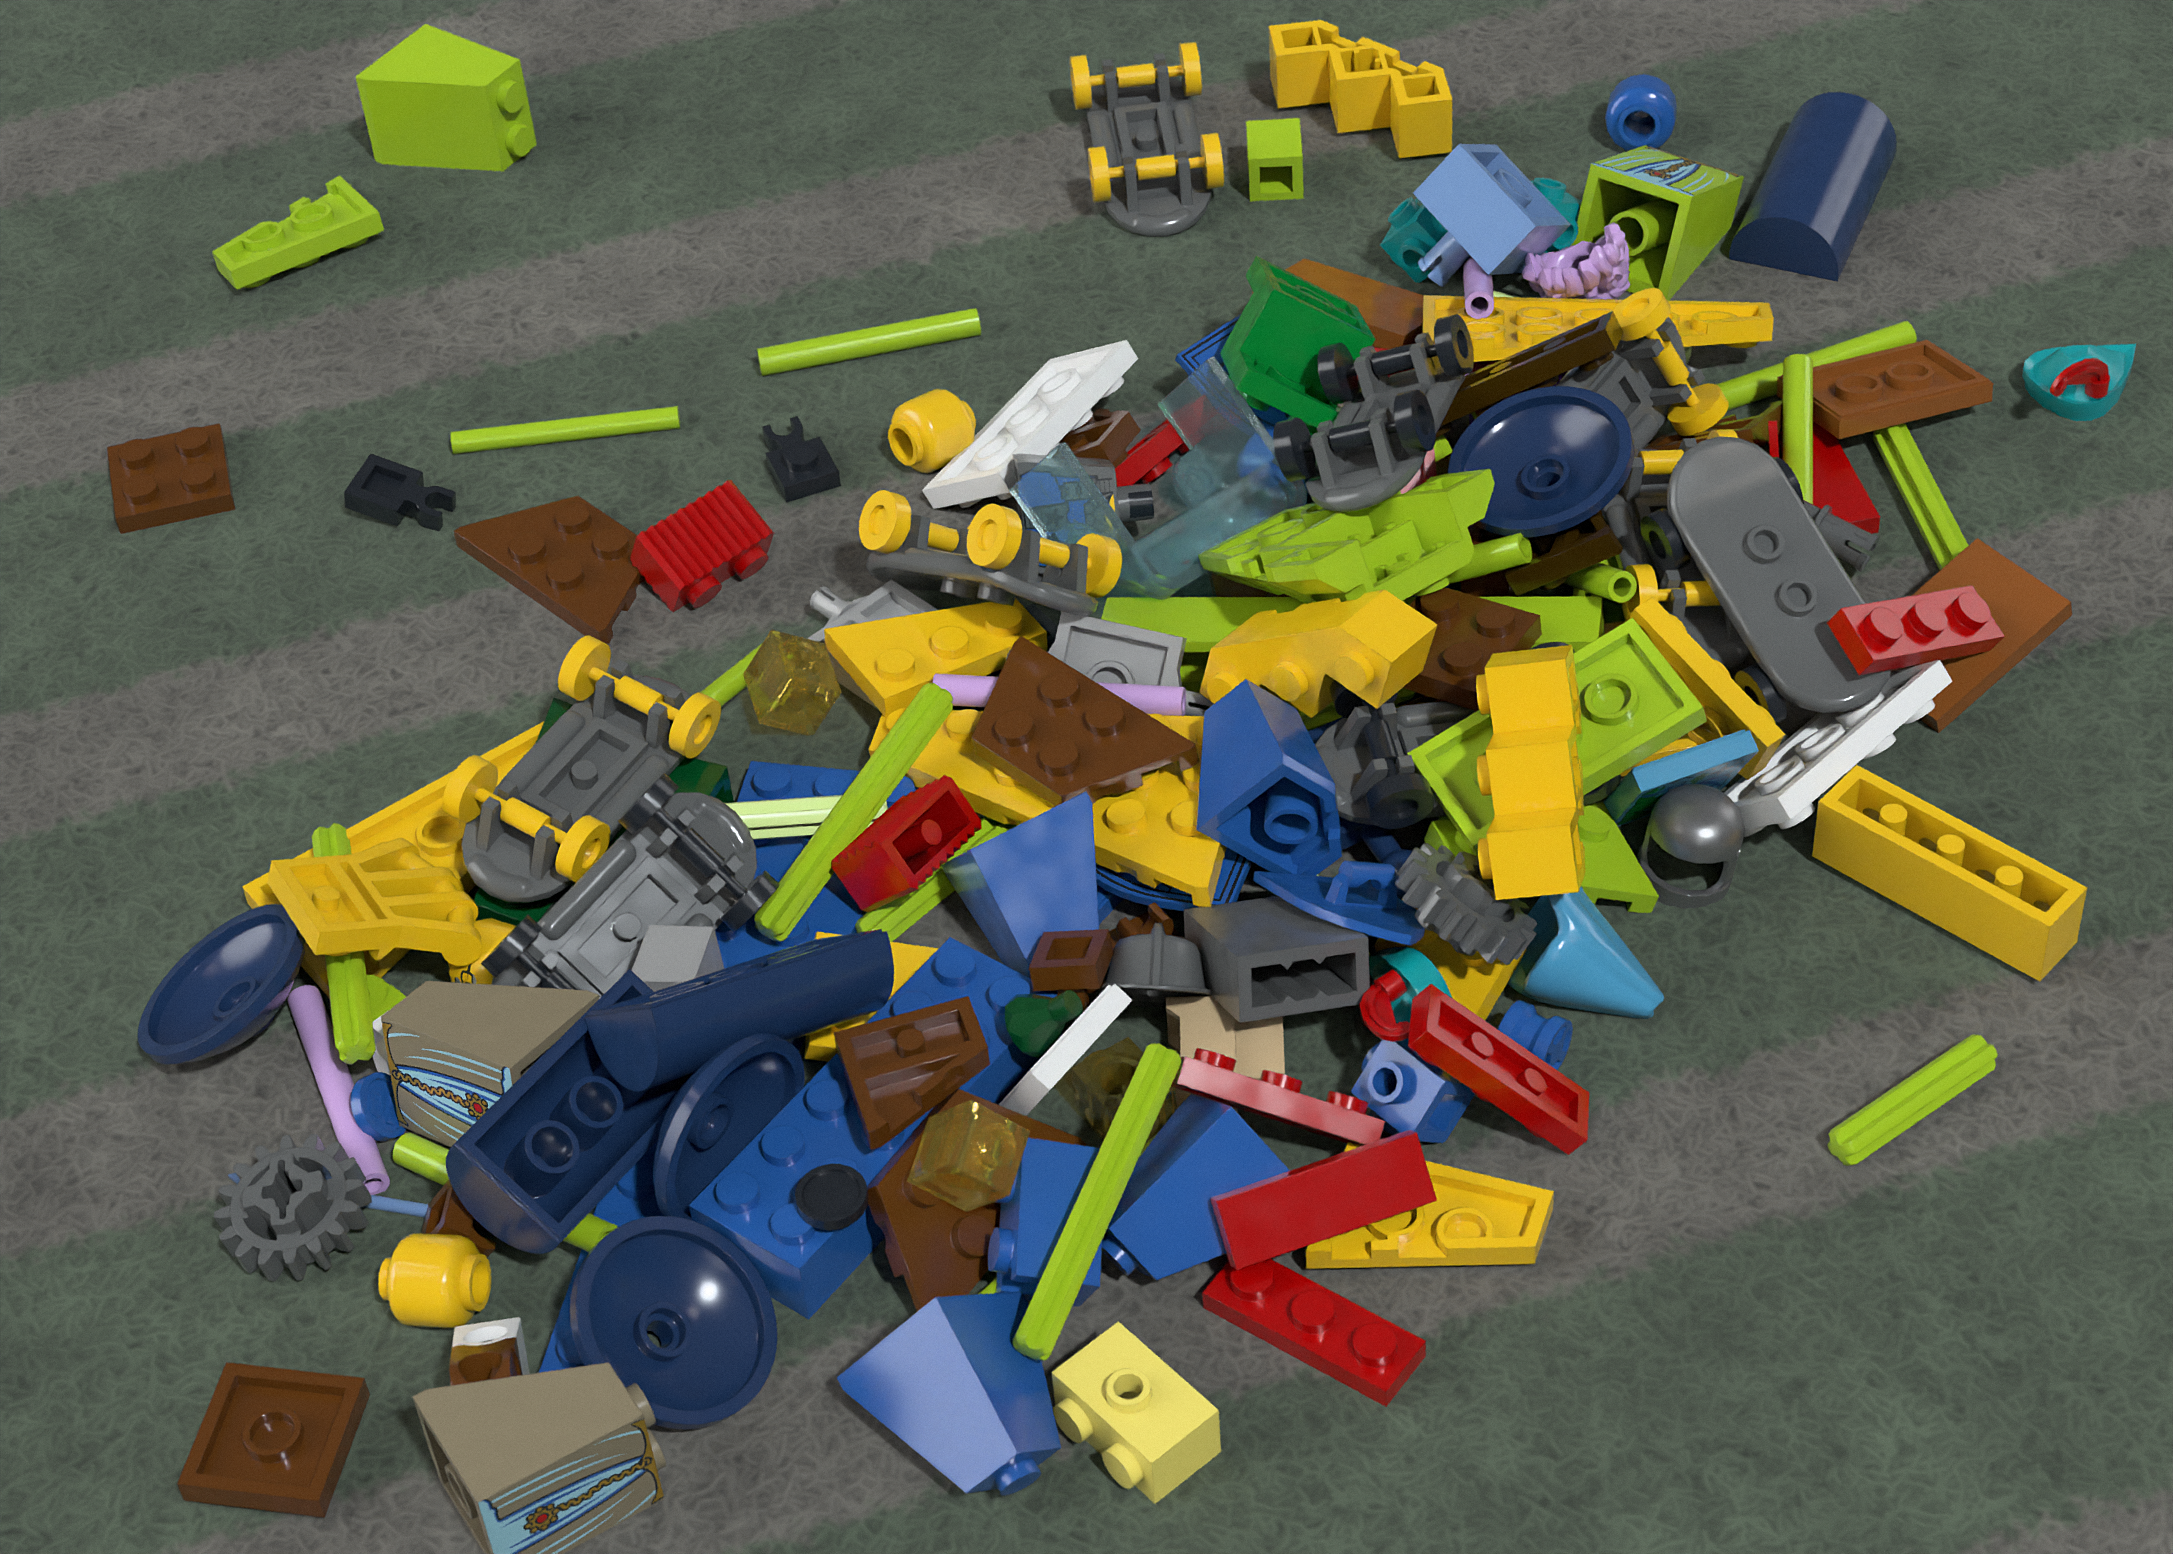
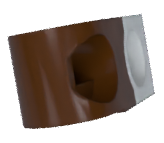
[449,1317,530,1386]

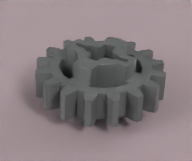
[1395,843,1537,965]
[214,1134,372,1282]

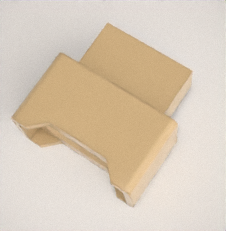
[1166,996,1285,1119]

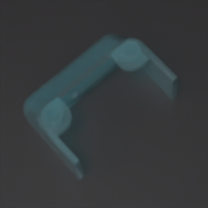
[1009,356,1307,599]

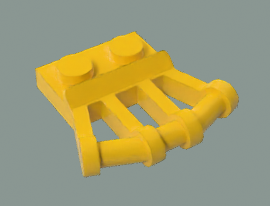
[268,838,482,966]

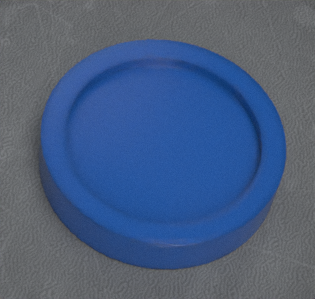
[351,1072,407,1142]

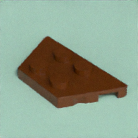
[454,495,646,644]
[971,636,1199,807]
[867,1089,1088,1312]

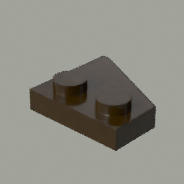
[1504,512,1623,596]

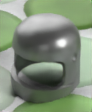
[1637,784,1745,909]

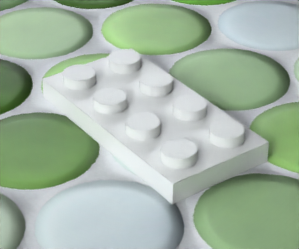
[922,340,1138,509]
[1724,660,1952,837]

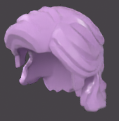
[1522,222,1631,299]

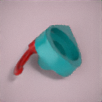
[2022,344,2136,421]
[1360,946,1452,1042]

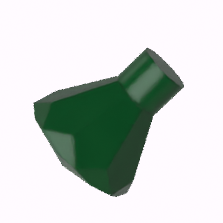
[1005,990,1083,1058]

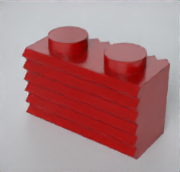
[630,480,774,612]
[832,775,982,912]

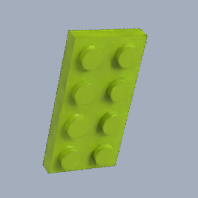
[1407,618,1707,857]

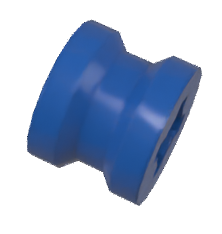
[1498,1000,1573,1070]

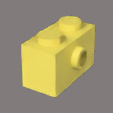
[1052,1322,1221,1504]

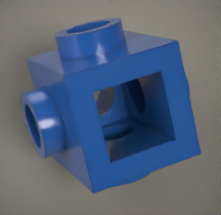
[1351,1038,1475,1143]

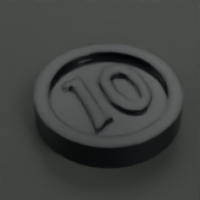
[795,1164,869,1230]

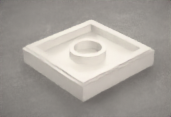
[999,984,1132,1116]

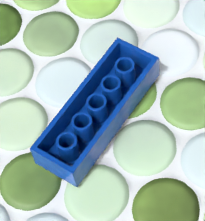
[689,937,1062,1319]

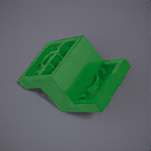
[1220,256,1376,436]

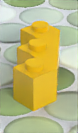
[1269,20,1452,158]
[1199,589,1438,718]
[1476,645,1585,900]

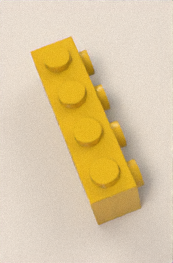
[1812,765,2088,982]

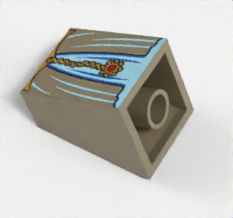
[381,981,599,1147]
[412,1362,666,1554]

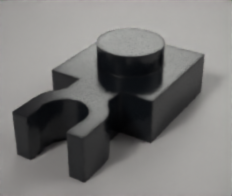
[762,416,841,503]
[344,453,456,531]

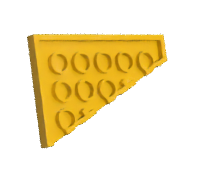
[869,708,1227,907]

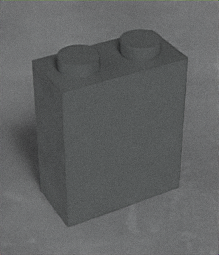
[1184,896,1370,1023]

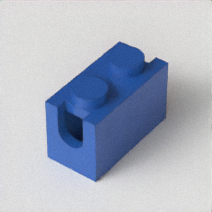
[988,1137,1102,1307]

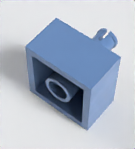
[1413,144,1571,286]

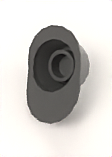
[1100,923,1210,1008]

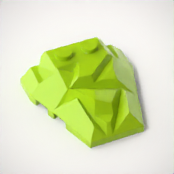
[1198,469,1495,603]

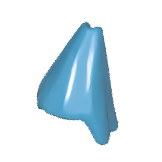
[1507,887,1664,1019]

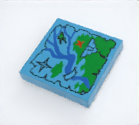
[1603,729,1759,826]

